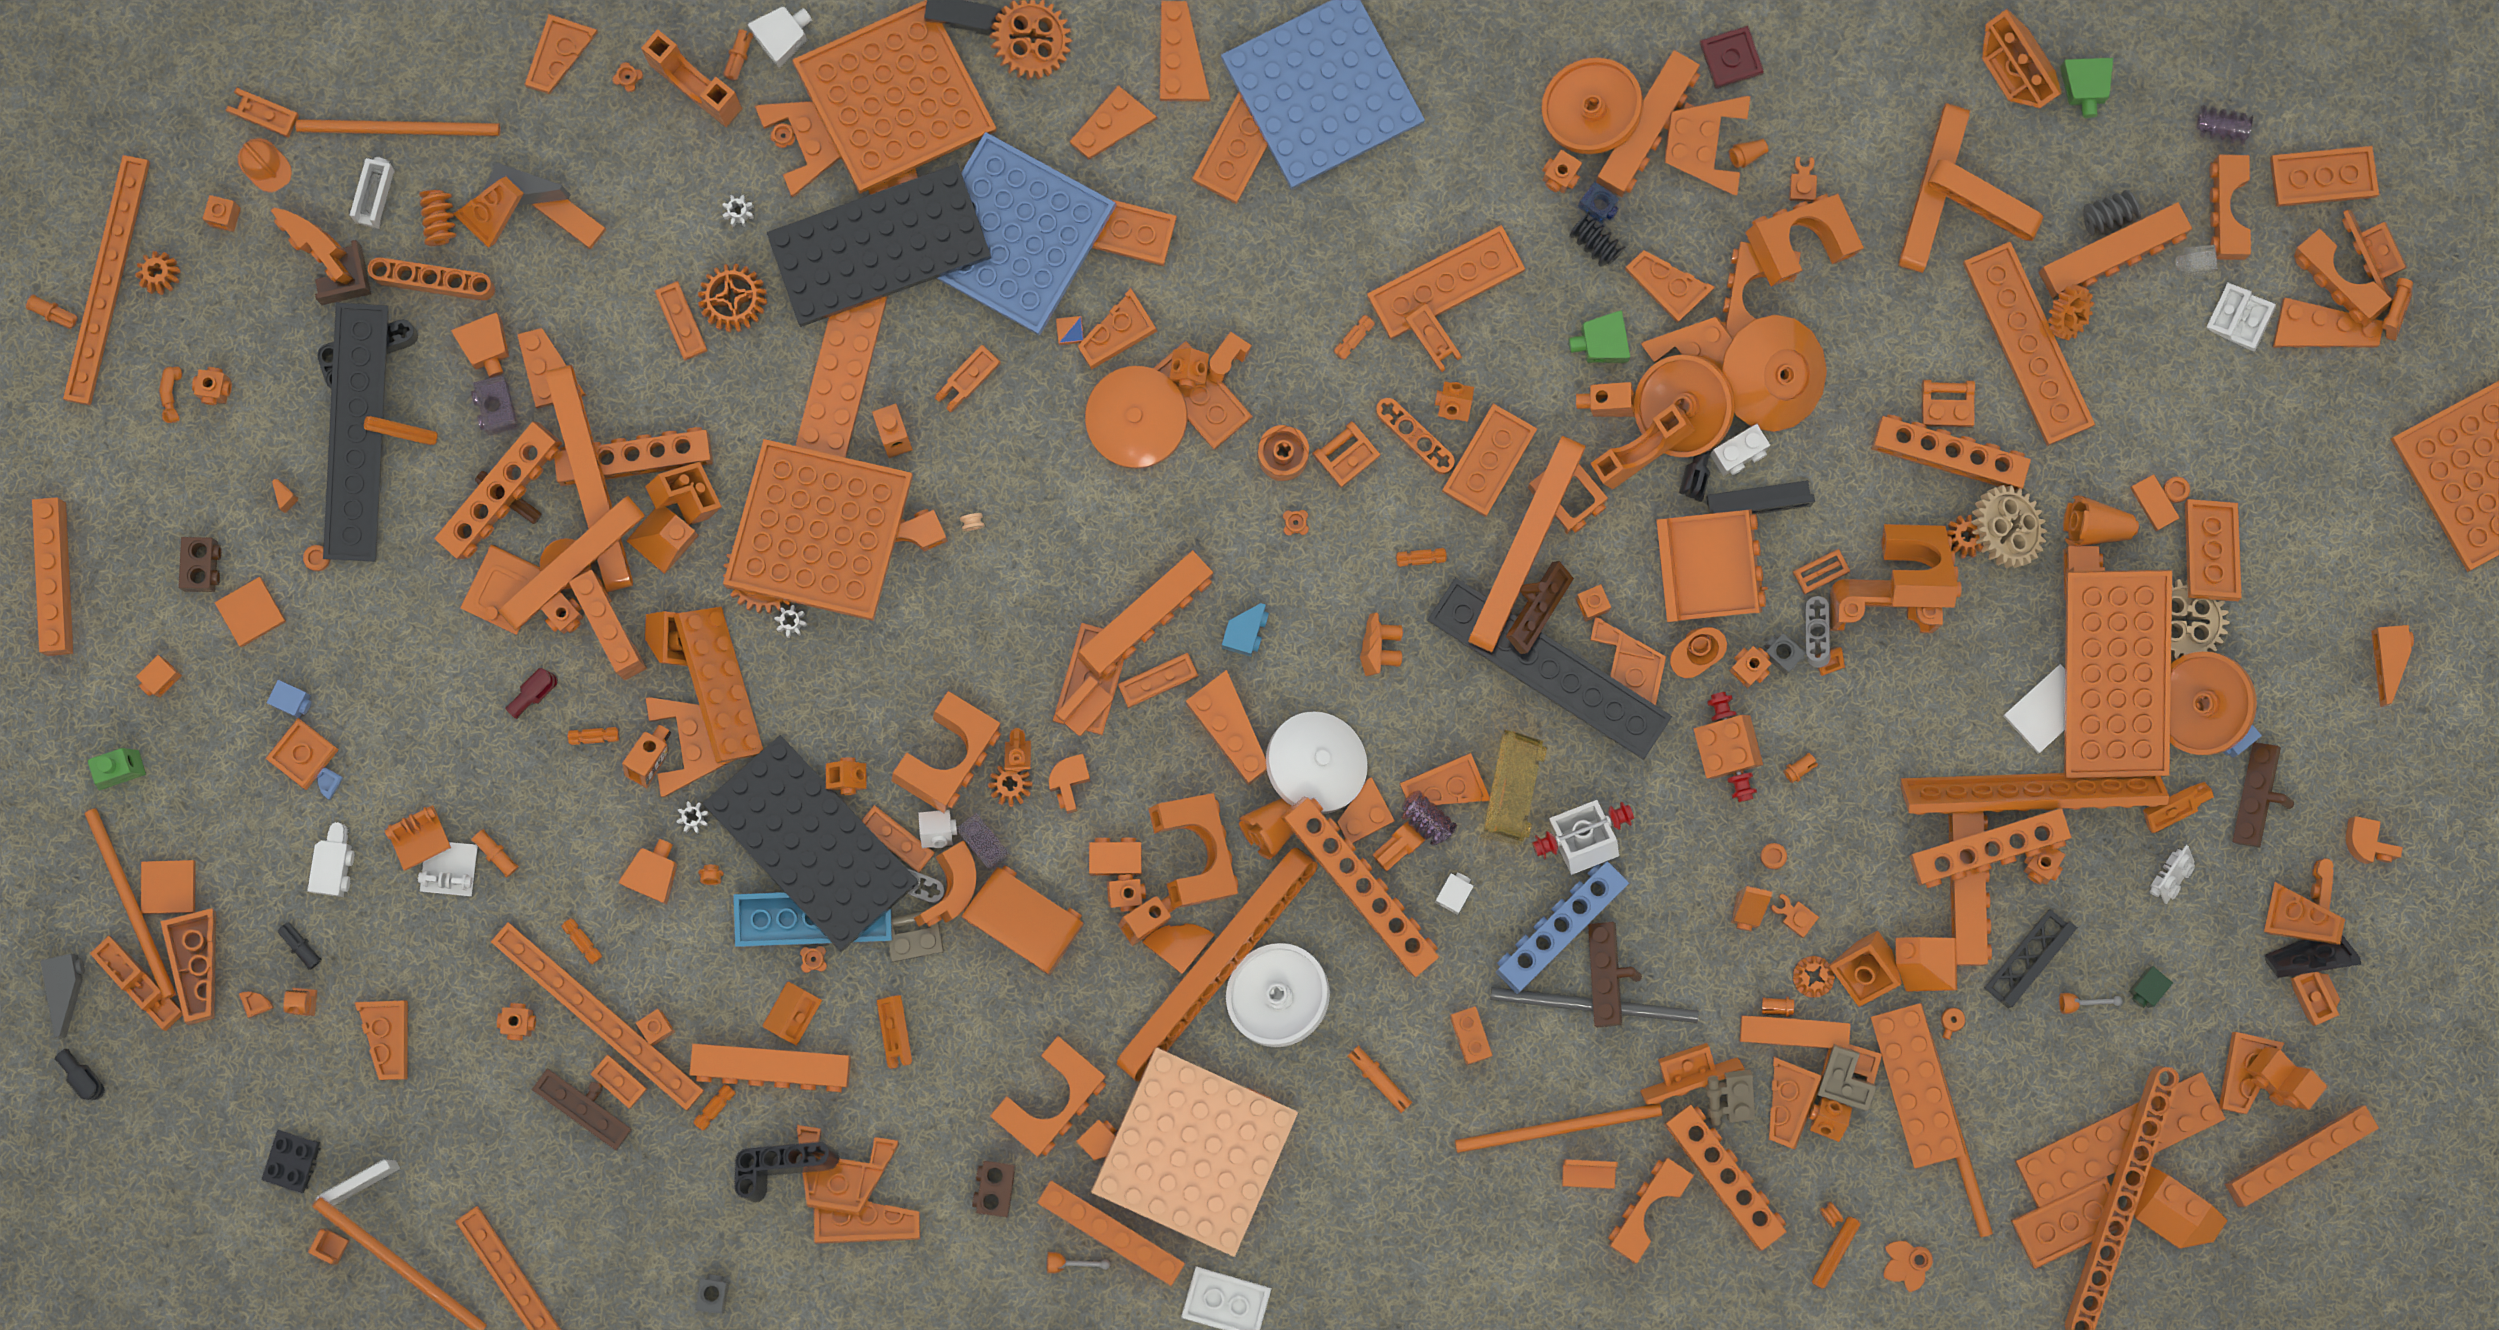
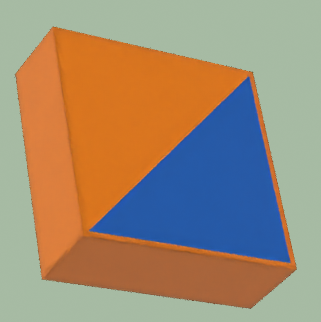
[1056,316,1084,345]

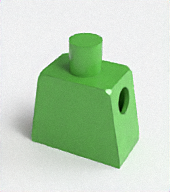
[2060,58,2113,118]
[1568,311,1630,363]
[88,748,146,791]

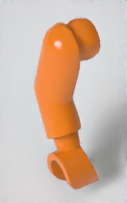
[159,366,182,423]

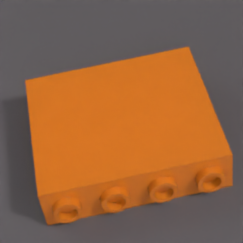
[1656,509,1766,622]

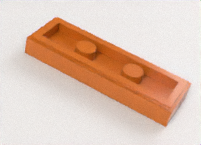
[531,199,606,249]
[655,281,708,361]
[1118,653,1198,708]
[862,805,935,873]

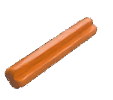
[363,416,438,445]
[1812,1217,1860,1289]

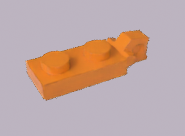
[2143,782,2214,833]

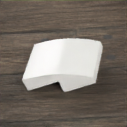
[2207,283,2276,352]

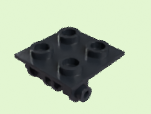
[261,1130,321,1193]

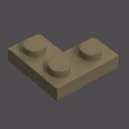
[1817,1044,1876,1111]

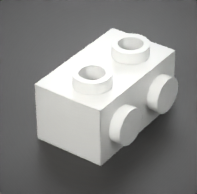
[1710,424,1770,476]

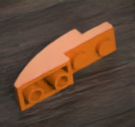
[271,207,354,285]

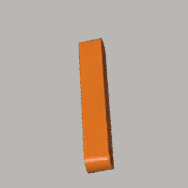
[1898,103,1970,273]
[498,496,645,631]

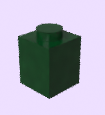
[2129,966,2173,1008]

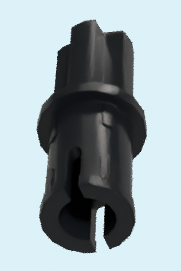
[278,922,322,970]

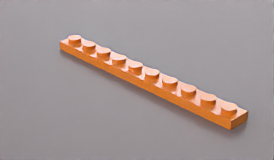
[63,155,150,406]
[491,922,704,1111]

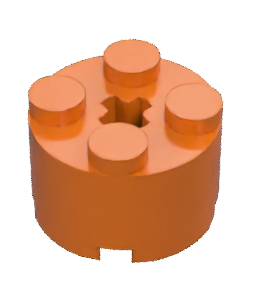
[1258,425,1309,481]

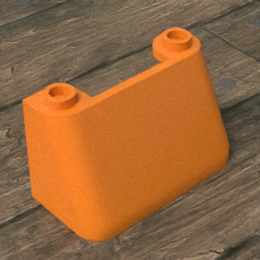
[1830,579,1943,633]
[961,865,1084,976]

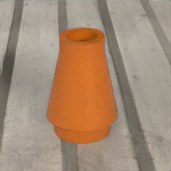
[1729,139,1768,168]

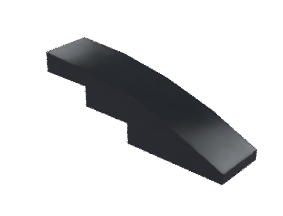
[924,0,1026,39]

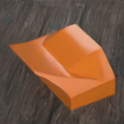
[2291,971,2340,1026]

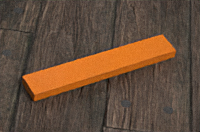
[455,1206,561,1330]

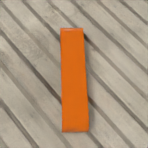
[1928,159,2044,241]
[368,258,495,301]

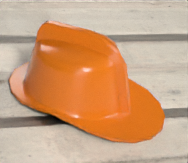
[238,138,292,192]
[1670,627,1727,678]

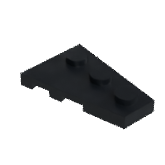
[2265,935,2361,978]

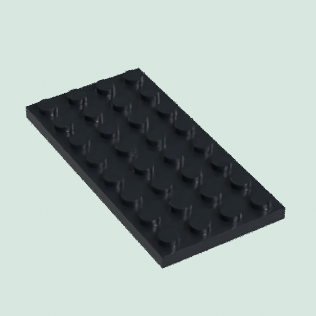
[766,163,992,327]
[703,735,919,952]

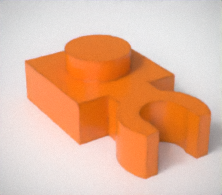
[1789,157,1817,202]
[1770,894,1819,938]

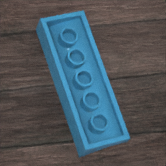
[733,892,892,947]

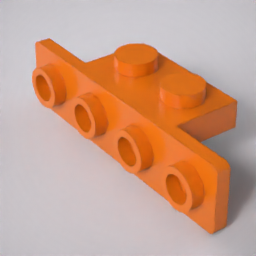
[2342,210,2407,303]
[1640,1043,1745,1105]

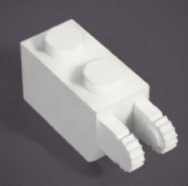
[307,822,355,897]

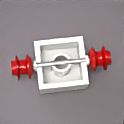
[1532,800,1634,875]

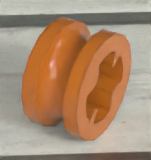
[1819,1202,1844,1228]

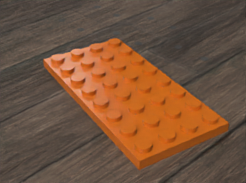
[2064,570,2172,778]

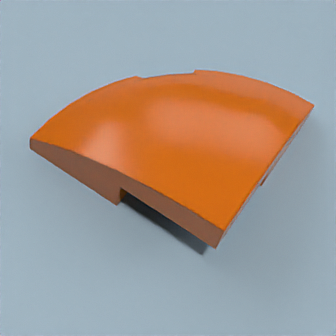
[1142,923,1215,974]

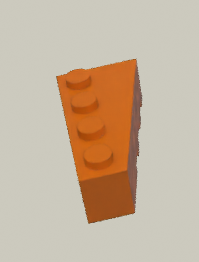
[1186,670,1267,786]

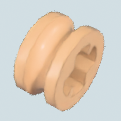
[960,513,985,531]

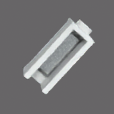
[350,157,395,229]

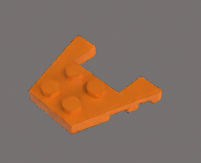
[1664,96,1751,195]
[755,101,841,197]
[1641,317,1733,371]
[1590,617,1666,705]
[646,697,734,797]
[797,1125,898,1215]

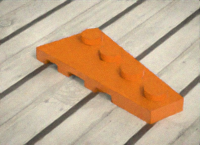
[1160,1,1210,102]
[2272,298,2383,348]
[814,1201,920,1244]

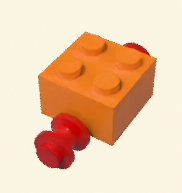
[1694,692,1763,803]

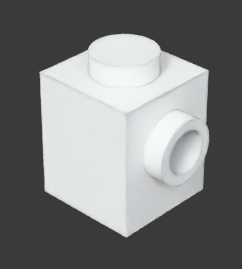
[918,810,957,848]

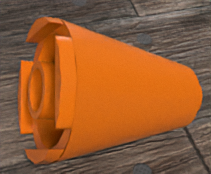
[2063,496,2139,546]
[1239,798,1294,860]

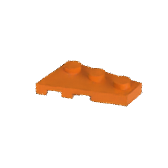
[525,14,598,94]
[453,176,524,248]
[517,328,586,408]
[1399,753,1491,807]
[2264,882,2345,945]
[2219,1032,2284,1114]

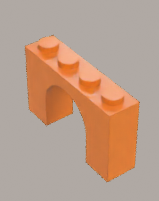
[641,29,742,127]
[1745,194,1864,287]
[1722,242,1801,338]
[1881,524,1961,608]
[569,570,647,681]
[891,691,1001,813]
[1148,793,1238,909]
[990,1036,1107,1157]

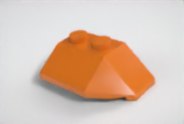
[1982,9,2062,108]
[2126,1166,2228,1249]

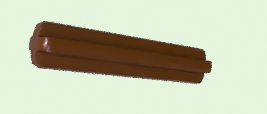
[475,471,542,524]

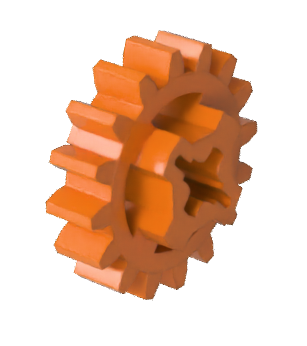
[2048,284,2094,340]

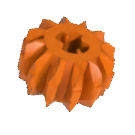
[135,251,181,295]
[1946,515,1984,559]
[988,766,1033,807]

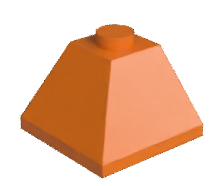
[626,507,698,574]
[645,611,688,667]
[1829,930,1902,1007]
[1896,937,1957,992]

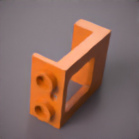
[1528,464,1608,534]

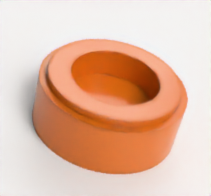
[2163,477,2190,503]
[303,545,330,571]
[1760,843,1787,870]

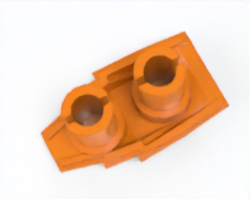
[1360,613,1403,676]

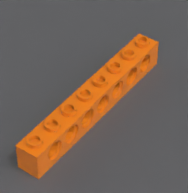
[1281,796,1439,977]

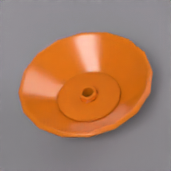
[1722,314,1827,432]

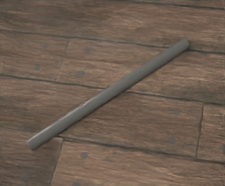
[1490,987,1699,1023]

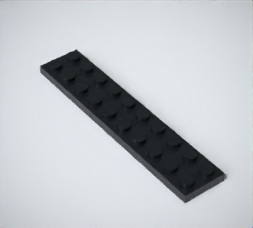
[323,302,389,562]
[1427,577,1672,760]

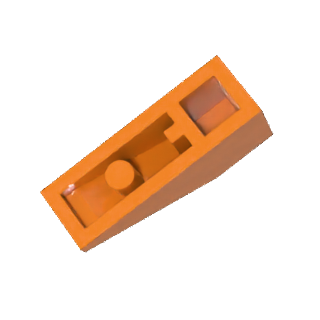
[2371,625,2414,707]
[1731,886,1772,931]

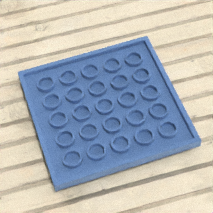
[1220,0,1425,189]
[936,132,1117,335]

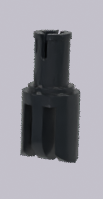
[1679,449,1712,502]
[54,1049,105,1100]

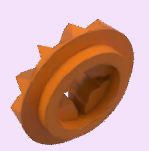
[1793,956,1835,998]

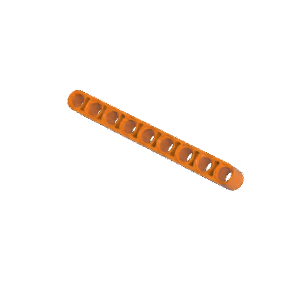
[546,365,633,592]
[1468,435,1586,652]

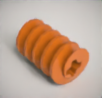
[419,190,456,246]

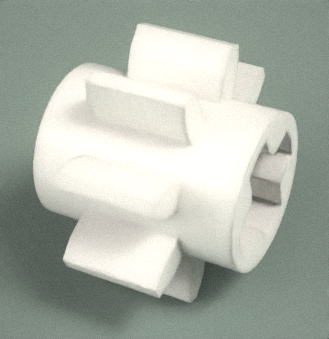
[723,195,754,227]
[774,605,807,638]
[677,801,709,834]

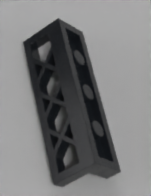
[1706,480,1815,515]
[1984,909,2078,1008]

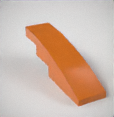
[90,936,183,1031]
[1740,1016,1851,1049]

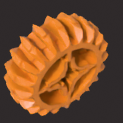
[698,264,767,332]

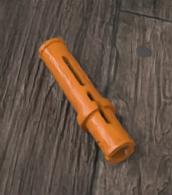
[1347,1045,1412,1114]

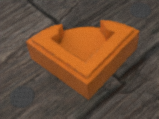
[239,992,274,1018]

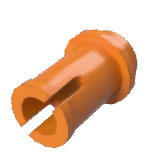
[1784,753,1818,783]
[1762,996,1794,1017]

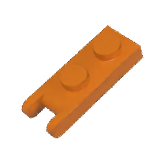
[225,88,299,138]
[1404,302,1462,372]
[876,995,912,1069]

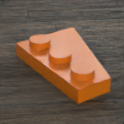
[1070,85,1157,159]
[1625,250,1715,323]
[1078,288,1157,370]
[354,1001,408,1080]
[1769,1057,1823,1150]

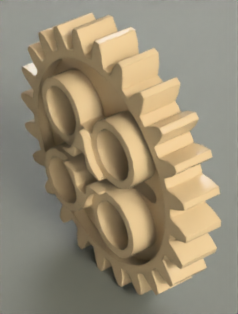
[1971,485,2047,568]
[2171,579,2230,660]

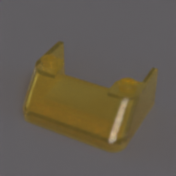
[1480,729,1547,846]

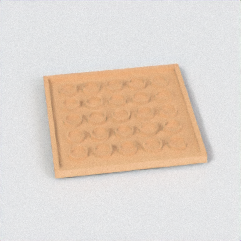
[1091,1047,1298,1257]

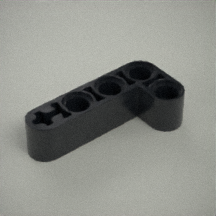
[317,319,418,389]
[734,1142,840,1203]

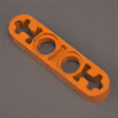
[1376,398,1455,475]

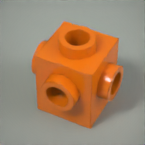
[1542,150,1582,194]
[1170,348,1209,388]
[192,367,232,406]
[1435,381,1474,422]
[540,591,584,634]
[1729,646,1772,689]
[826,757,867,795]
[2024,846,2066,885]
[1106,874,1146,912]
[497,1003,536,1041]
[1809,1097,1852,1142]

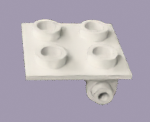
[418,842,478,897]
[2149,845,2195,904]

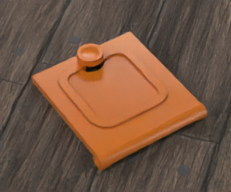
[460,544,541,635]

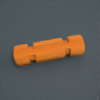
[1334,315,1375,360]
[1396,548,1447,567]
[567,727,619,745]
[562,918,602,964]
[693,1084,735,1131]

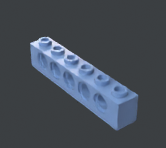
[1495,861,1629,994]

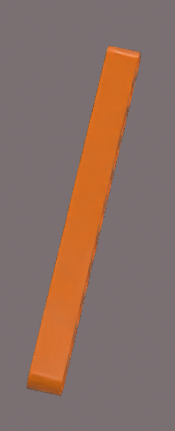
[1117,847,1318,1082]
[2065,1066,2179,1330]

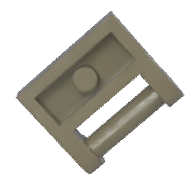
[888,907,944,962]

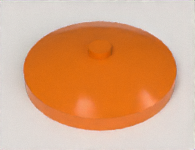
[1542,58,1643,154]
[1634,355,1735,457]
[1085,366,1188,468]
[2170,652,2257,755]

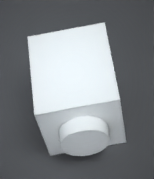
[1435,872,1473,915]

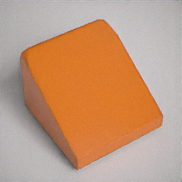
[272,479,298,513]

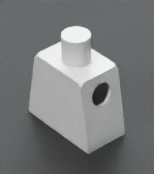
[748,7,812,68]

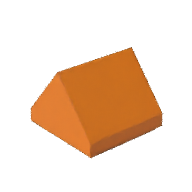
[1815,646,1845,676]

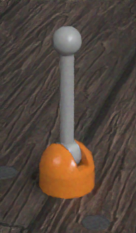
[2059,993,2123,1014]
[1047,1252,1110,1273]

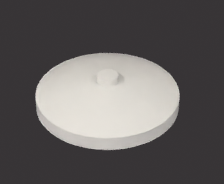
[1266,712,1367,814]
[1226,943,1330,1047]

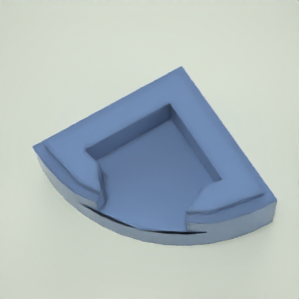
[317,767,343,800]

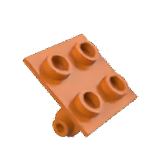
[384,805,451,871]

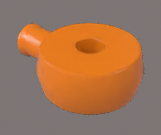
[1941,1007,1965,1040]

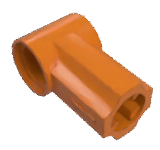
[1372,821,1425,872]

